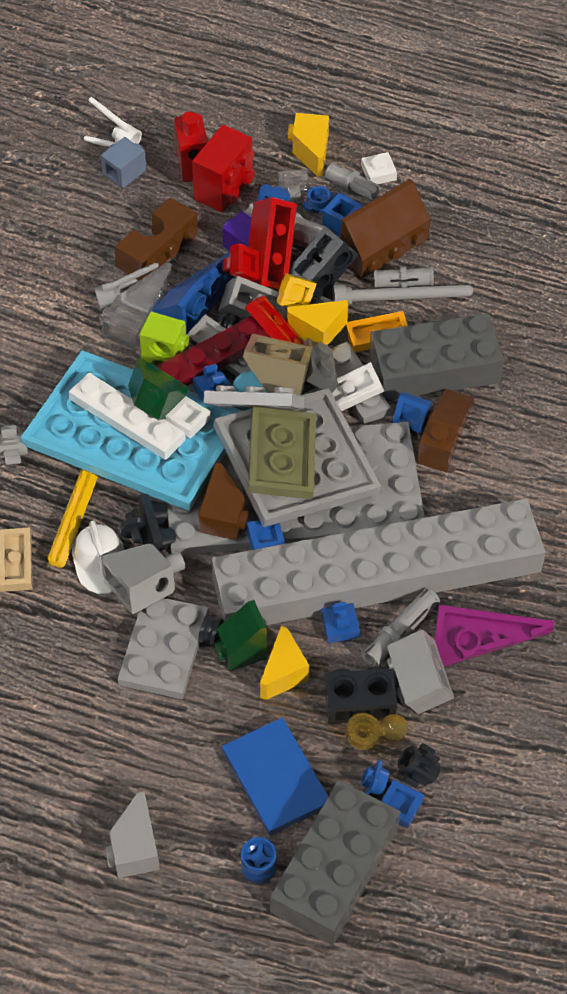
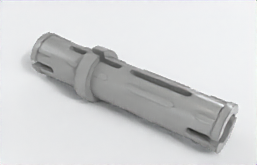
[361,588,440,667]

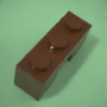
[115,197,198,283]

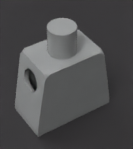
[101,544,185,614]

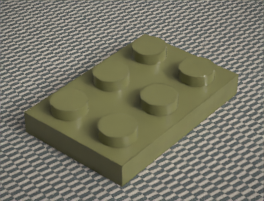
[248,406,316,500]

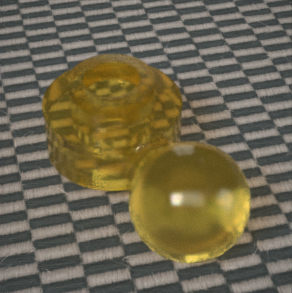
[345,713,408,750]

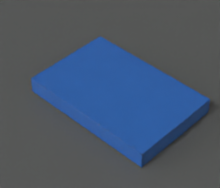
[222,717,328,836]

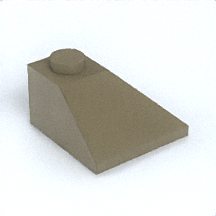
[243,334,313,396]

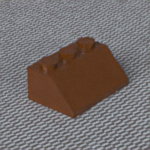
[340,179,430,279]

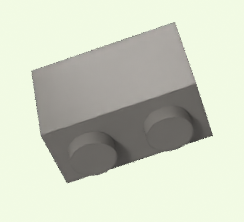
[387,629,454,714]

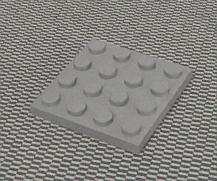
[213,388,382,527]

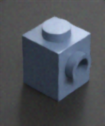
[101,137,146,189]

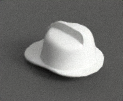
[72,520,124,594]

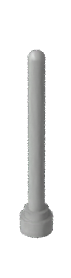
[332,284,474,305]

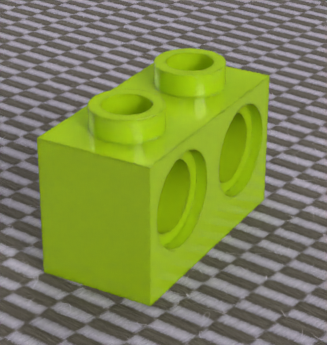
[139,312,189,366]

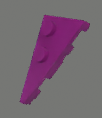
[435,605,555,667]

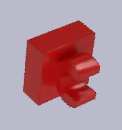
[223,243,260,282]

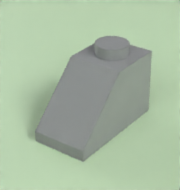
[218,276,287,320]
[105,792,160,878]

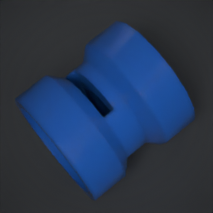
[241,837,276,884]

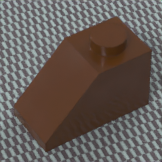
[198,463,249,541]

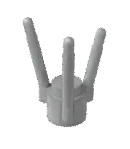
[94,263,159,315]

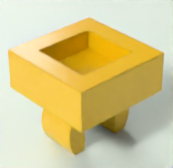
[276,274,316,307]

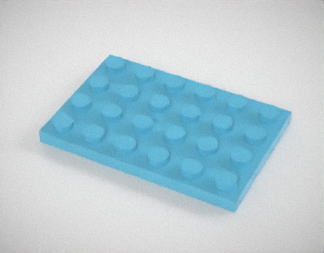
[21,350,242,511]

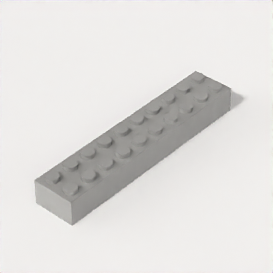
[212,499,546,625]

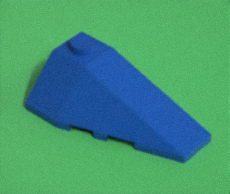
[152,244,246,334]

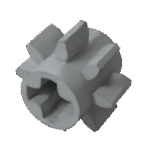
[0,425,28,465]

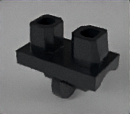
[119,494,176,551]

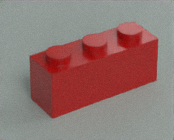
[248,197,297,292]

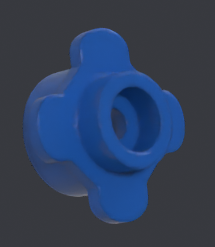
[303,186,334,214]
[361,759,389,796]

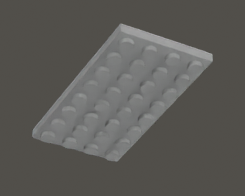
[167,422,425,555]

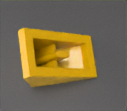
[287,300,348,345]
[260,626,309,700]

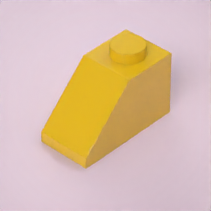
[288,113,329,177]

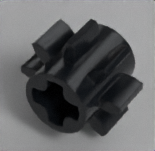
[398,743,441,788]

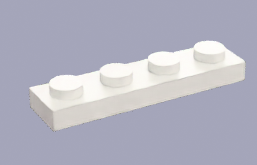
[69,373,186,460]

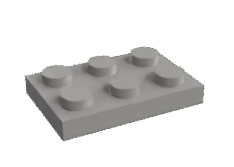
[118,598,208,699]

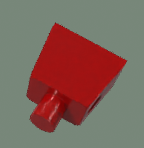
[174,111,208,183]

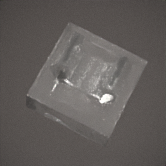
[277,169,308,203]

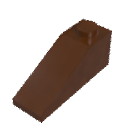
[417,389,475,473]

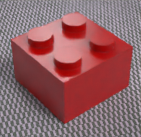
[192,124,254,213]

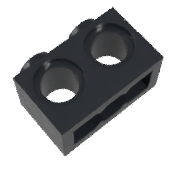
[289,226,359,299]
[325,666,397,724]

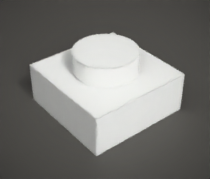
[361,152,397,184]
[166,396,211,439]

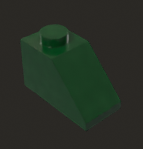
[128,358,189,421]
[213,600,267,672]

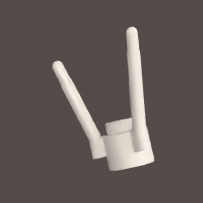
[83,97,142,147]

